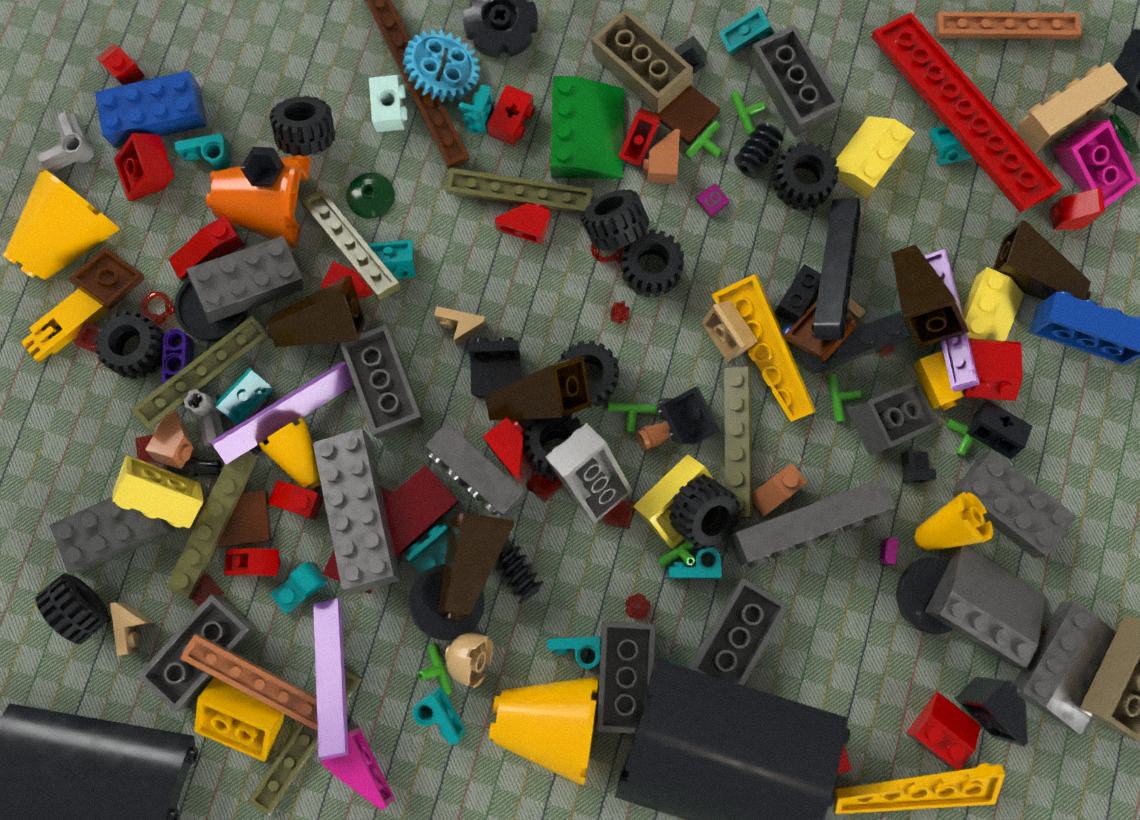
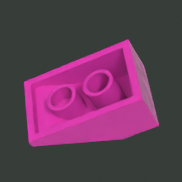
[1053,120,1139,207]
[321,727,395,810]

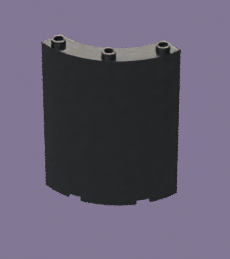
[615,659,850,820]
[0,703,198,820]

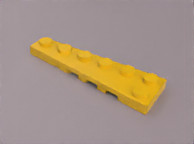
[711,274,816,422]
[833,763,1005,814]

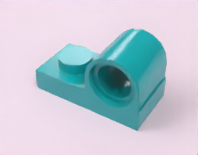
[719,6,774,55]
[174,133,231,171]
[667,547,722,579]
[270,562,329,614]
[547,636,600,669]
[412,686,467,746]

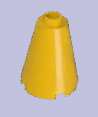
[259,417,321,490]
[914,492,993,551]

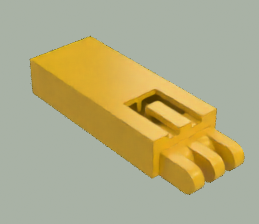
[21,289,109,362]

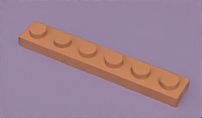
[935,12,1081,39]
[180,633,318,731]

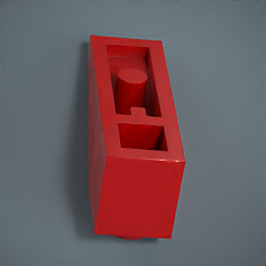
[168,216,245,281]

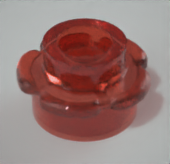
[610,301,630,325]
[625,593,651,619]

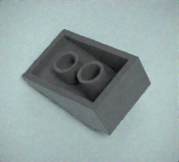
[848,380,940,456]

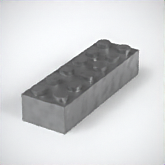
[313,428,401,595]
[729,477,895,568]

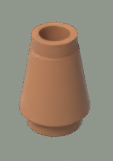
[637,422,671,450]

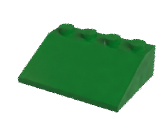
[550,76,624,179]

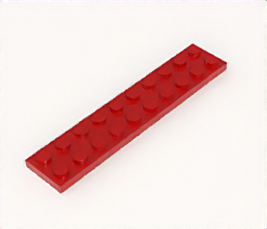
[871,12,1063,213]

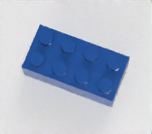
[95,71,207,147]
[1028,291,1140,365]

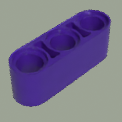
[162,329,194,404]

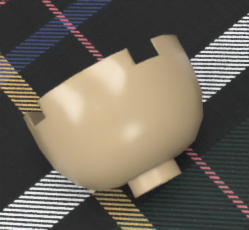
[445,632,493,688]

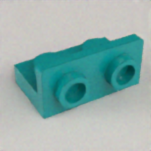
[459,84,496,134]
[929,126,974,165]
[367,240,416,279]
[214,368,274,425]
[406,524,449,574]

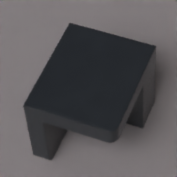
[674,35,707,74]
[241,147,285,187]
[901,450,937,483]

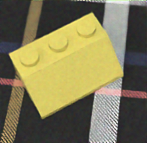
[835,116,915,199]
[962,267,1024,341]
[633,454,713,549]
[112,455,203,529]

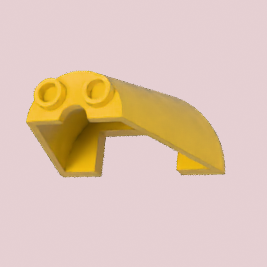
[2,168,120,280]
[489,677,599,785]

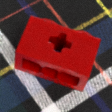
[487,84,536,146]

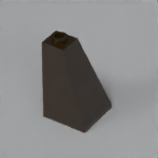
[993,220,1091,300]
[891,244,969,348]
[266,275,365,347]
[485,355,592,420]
[438,512,514,621]

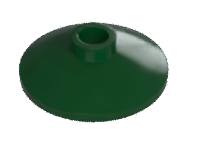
[1109,113,1140,155]
[346,173,395,219]

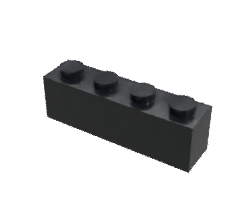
[802,312,910,375]

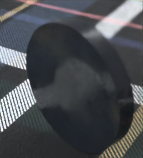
[174,278,248,342]
[896,557,953,634]
[409,564,485,640]

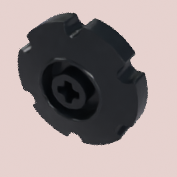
[463,0,538,58]

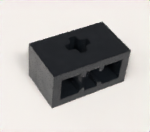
[774,264,821,324]
[966,400,1033,460]

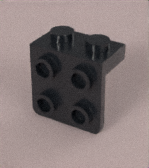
[468,337,521,397]
[657,387,720,446]

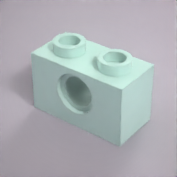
[369,75,408,132]

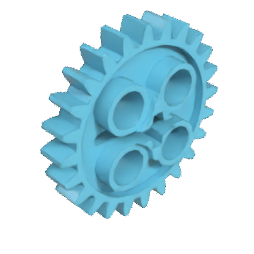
[403,29,480,102]

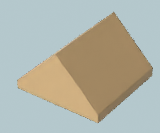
[701,301,758,363]

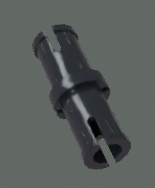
[166,457,222,477]

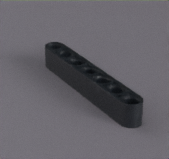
[814,197,861,341]

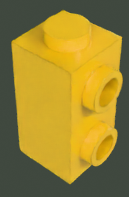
[913,351,964,411]

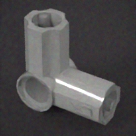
[38,113,94,173]
[184,389,226,447]

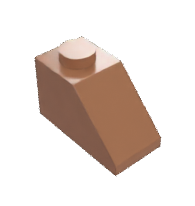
[643,129,680,184]
[145,410,193,469]
[753,462,808,517]

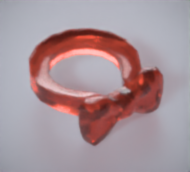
[591,244,624,264]
[141,291,175,326]

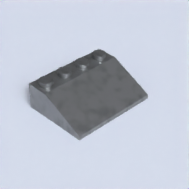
[924,545,1046,668]
[1014,601,1116,735]

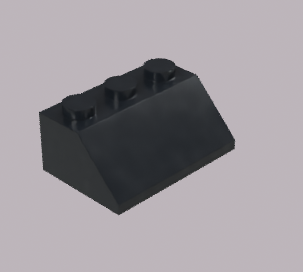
[1111,29,1140,116]
[955,677,1028,746]

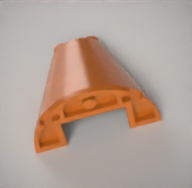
[206,154,311,248]

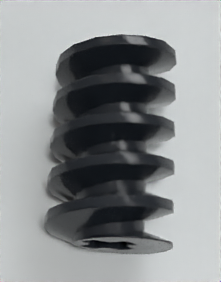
[734,123,784,179]
[495,546,544,604]

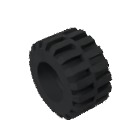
[269,96,335,156]
[773,142,839,210]
[581,189,649,251]
[621,229,684,297]
[94,311,165,379]
[557,340,619,408]
[524,414,584,481]
[669,477,740,549]
[35,573,109,644]

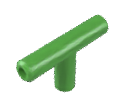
[730,91,766,136]
[684,121,722,159]
[827,373,862,423]
[607,401,657,433]
[946,418,992,458]
[658,541,697,567]
[417,643,452,695]

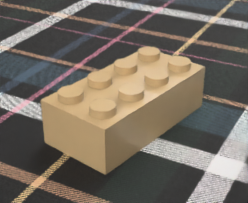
[1015,62,1127,154]

